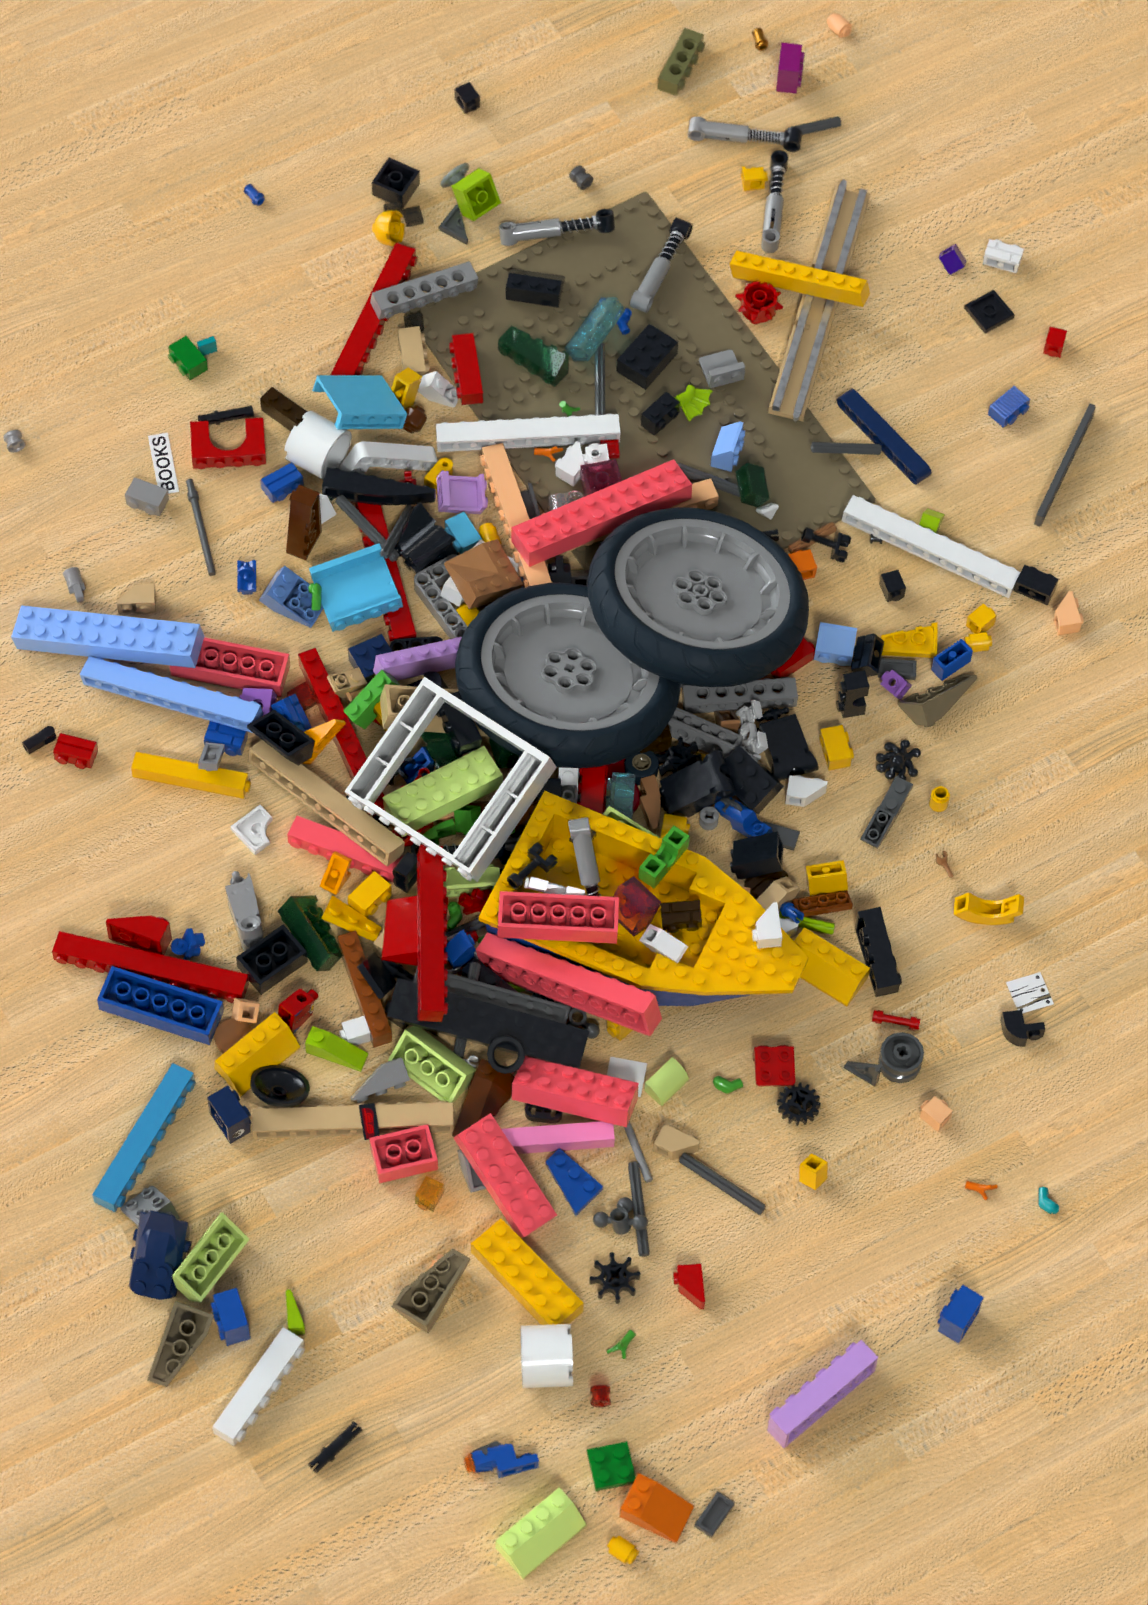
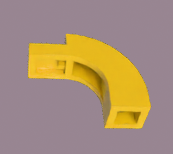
[954,893,1024,925]

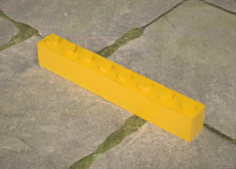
[729,250,870,307]

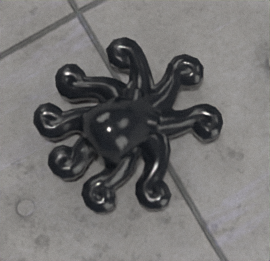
[876,740,921,780]

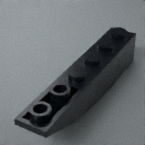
[322,467,436,505]

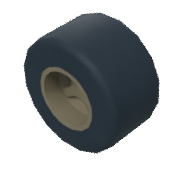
[624,751,659,785]

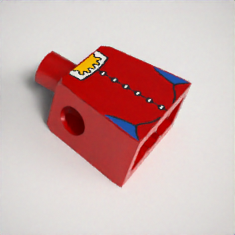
[278,989,319,1034]

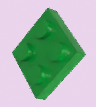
[586,1441,636,1491]

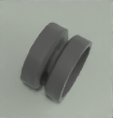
[878,1032,924,1083]

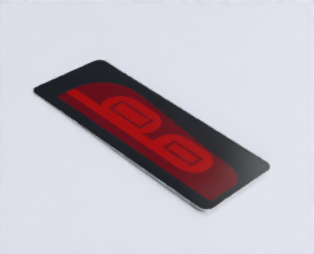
[359,1103,380,1140]

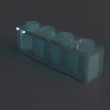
[565,297,625,361]
[605,772,635,820]

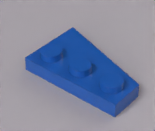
[545,1148,603,1217]

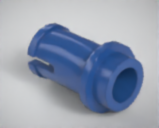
[243,184,265,206]
[780,902,804,923]

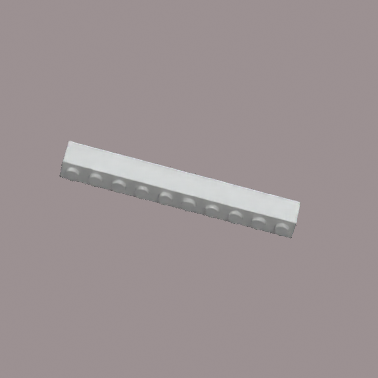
[436,414,620,452]
[842,495,1020,598]

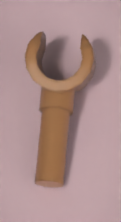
[936,851,954,878]

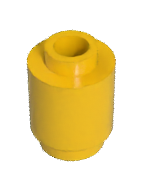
[478,523,501,544]
[964,632,992,653]
[929,786,950,812]
[607,1535,639,1565]

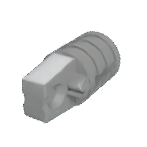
[63,567,86,603]

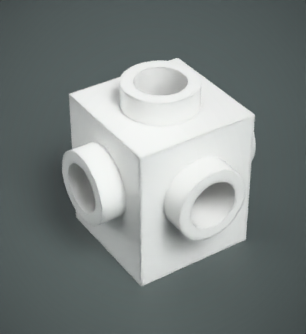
[582,443,611,471]

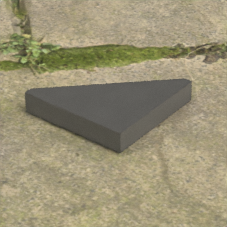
[439,204,468,245]
[844,1061,882,1086]

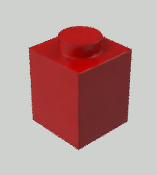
[1043,327,1067,358]

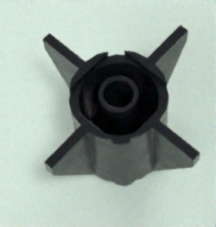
[394,503,459,574]

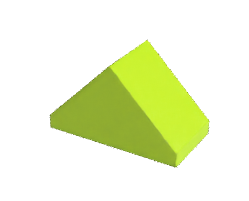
[919,508,945,533]

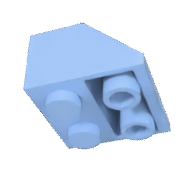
[711,422,746,472]

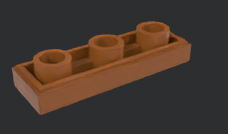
[792,890,853,917]

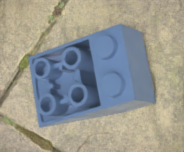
[259,566,323,628]

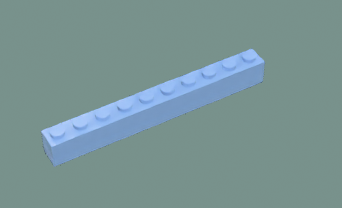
[80,656,263,733]

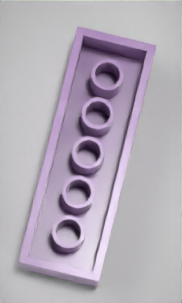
[767,1340,878,1448]

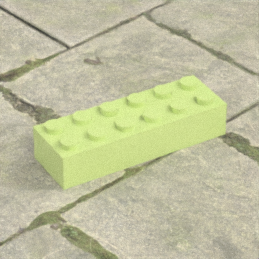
[382,746,503,837]

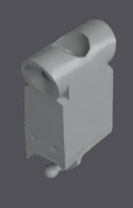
[225,871,264,951]

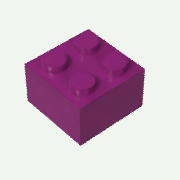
[776,42,805,94]

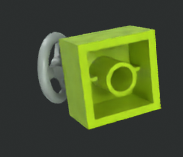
[440,163,501,221]

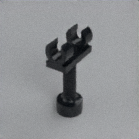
[801,527,851,562]
[507,842,558,890]

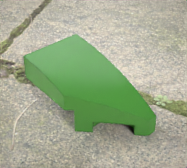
[423,819,456,845]

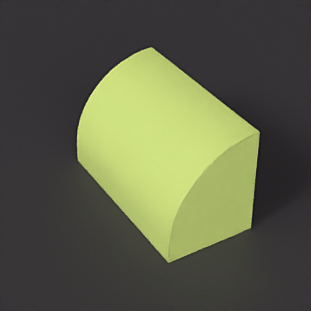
[644,1057,689,1106]

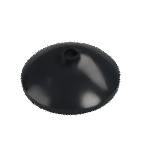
[250,1065,310,1107]

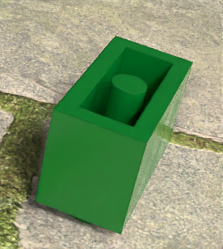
[168,336,208,380]

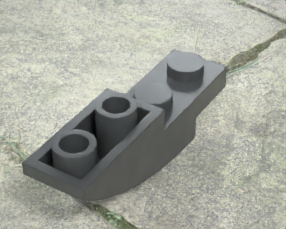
[860,776,913,849]

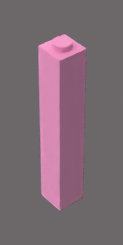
[501,1121,615,1154]

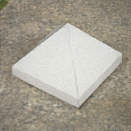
[756,503,779,520]

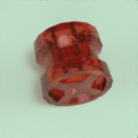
[590,1385,611,1407]

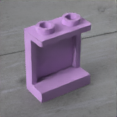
[436,471,488,514]

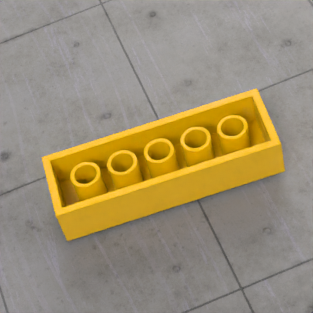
[471,1218,584,1325]

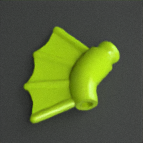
[674,385,713,422]

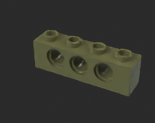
[658,28,705,96]

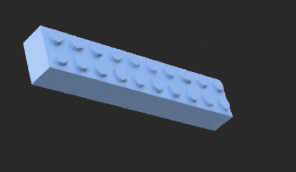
[11,605,205,668]

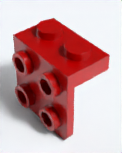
[753,1045,796,1087]

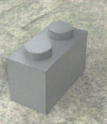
[125,477,169,517]

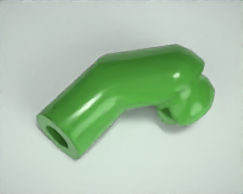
[308,583,322,611]
[446,902,463,931]
[713,1076,743,1094]

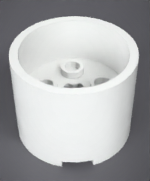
[284,411,352,480]
[521,1324,573,1388]

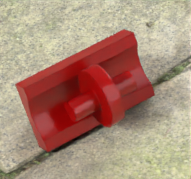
[458,888,492,915]

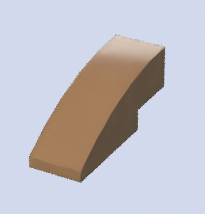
[639,774,661,834]

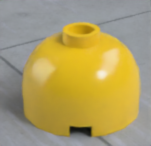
[372,210,405,246]

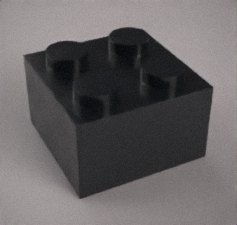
[372,158,420,209]

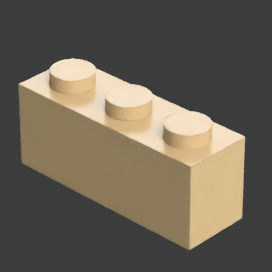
[398,326,430,376]

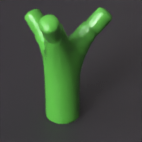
[559,401,580,417]
[607,1330,636,1359]

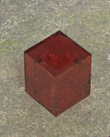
[287,681,317,711]

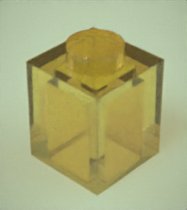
[415,1176,444,1212]

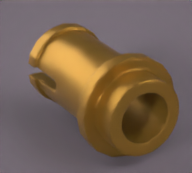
[752,28,768,51]

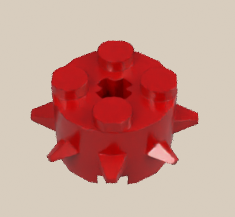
[735,281,783,324]

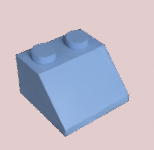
[814,622,857,666]

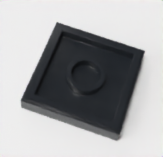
[964,290,1015,333]
[357,952,396,999]

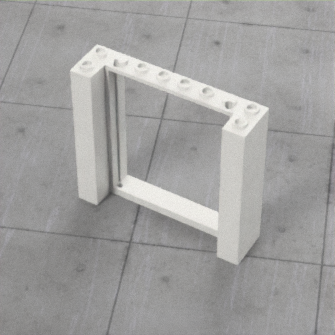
[345,677,557,882]

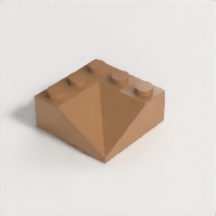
[444,539,523,610]

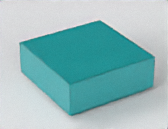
[197,336,217,356]

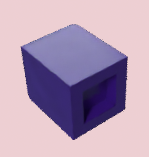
[939,244,967,275]

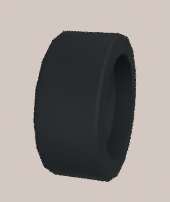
[487,1035,525,1074]

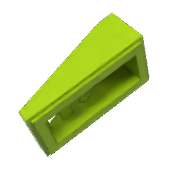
[286,1290,305,1335]

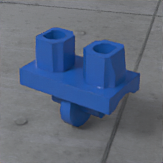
[237,560,256,595]
[171,928,205,961]

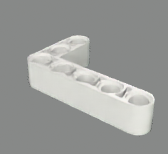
[339,441,438,474]

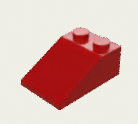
[106,915,172,955]

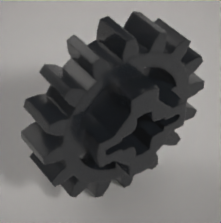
[777,1082,821,1126]

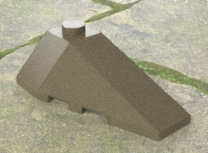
[898,674,977,727]
[392,1249,470,1333]
[147,1301,214,1387]

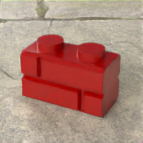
[53,733,98,769]

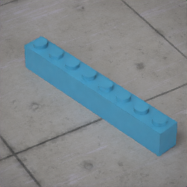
[92,1063,196,1212]

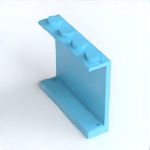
[312,375,407,429]
[309,544,403,632]

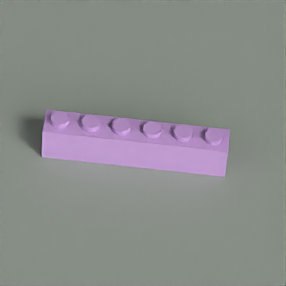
[373,637,462,681]

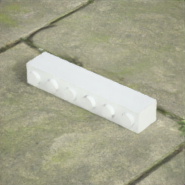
[213,1327,305,1446]

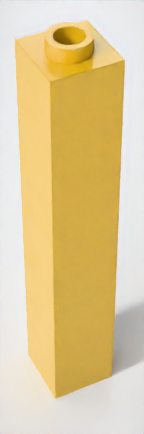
[131,752,251,799]

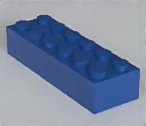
[97,966,224,1045]

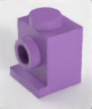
[881,670,912,700]

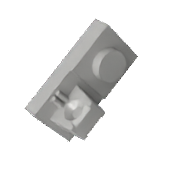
[198,742,225,771]

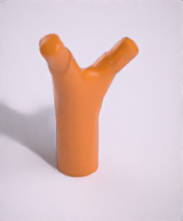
[534,446,563,462]
[965,1181,998,1200]

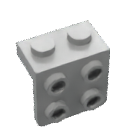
[699,350,745,388]
[121,1186,180,1227]

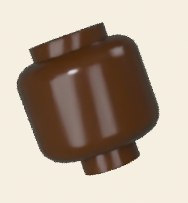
[403,405,427,434]

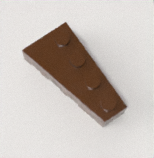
[286,485,322,561]

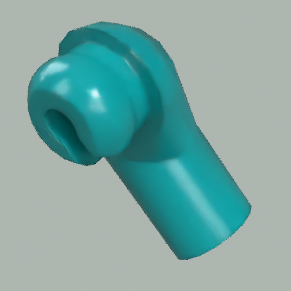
[1038,1187,1060,1214]

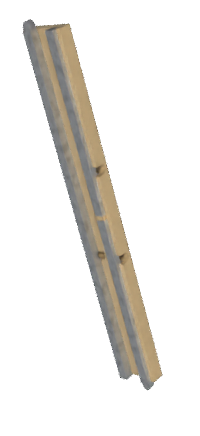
[768,180,870,422]

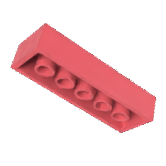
[170,637,290,697]
[497,891,619,944]
[512,1056,639,1127]
[454,1113,557,1239]

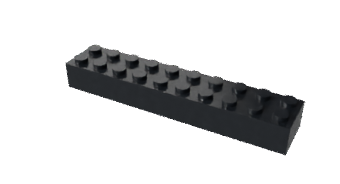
[387,978,589,1069]

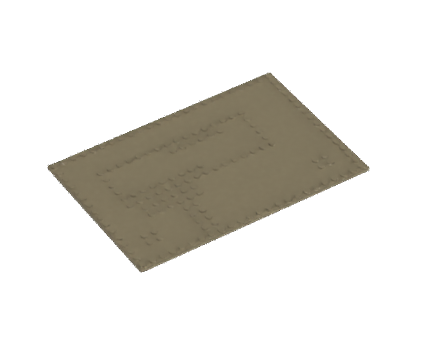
[405,192,876,570]

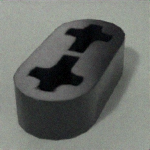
[525,1103,562,1124]

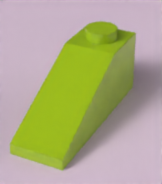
[305,1026,368,1072]

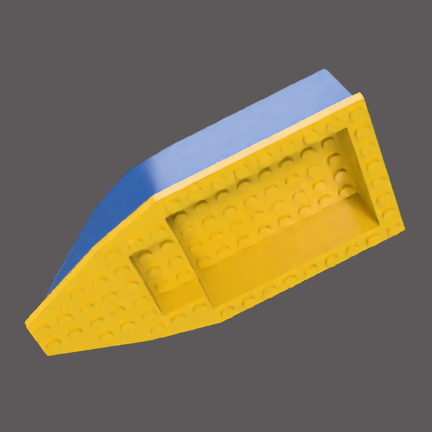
[478,791,809,1006]

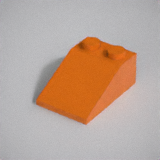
[620,1473,694,1544]

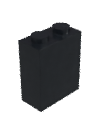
[730,831,783,880]

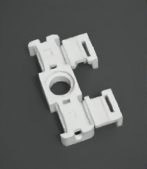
[735,700,768,760]
[524,877,586,896]

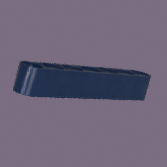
[836,389,932,485]

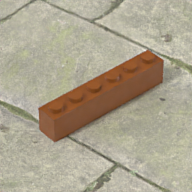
[337,931,392,1048]

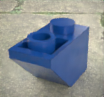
[444,929,476,970]

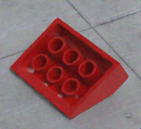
[381,896,448,966]

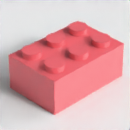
[369,1124,438,1183]

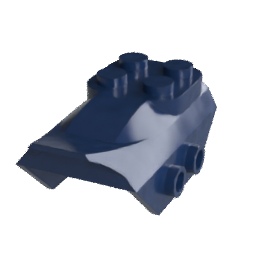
[129,1210,192,1300]

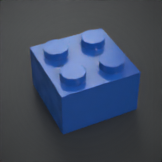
[937,1285,984,1344]
[211,1288,250,1346]

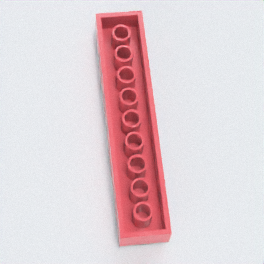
[511,459,692,567]
[476,932,662,1036]

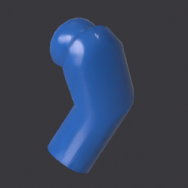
[616,308,632,335]

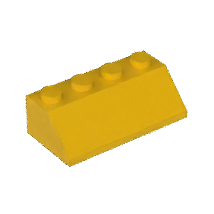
[794,927,870,1007]
[214,1012,300,1097]

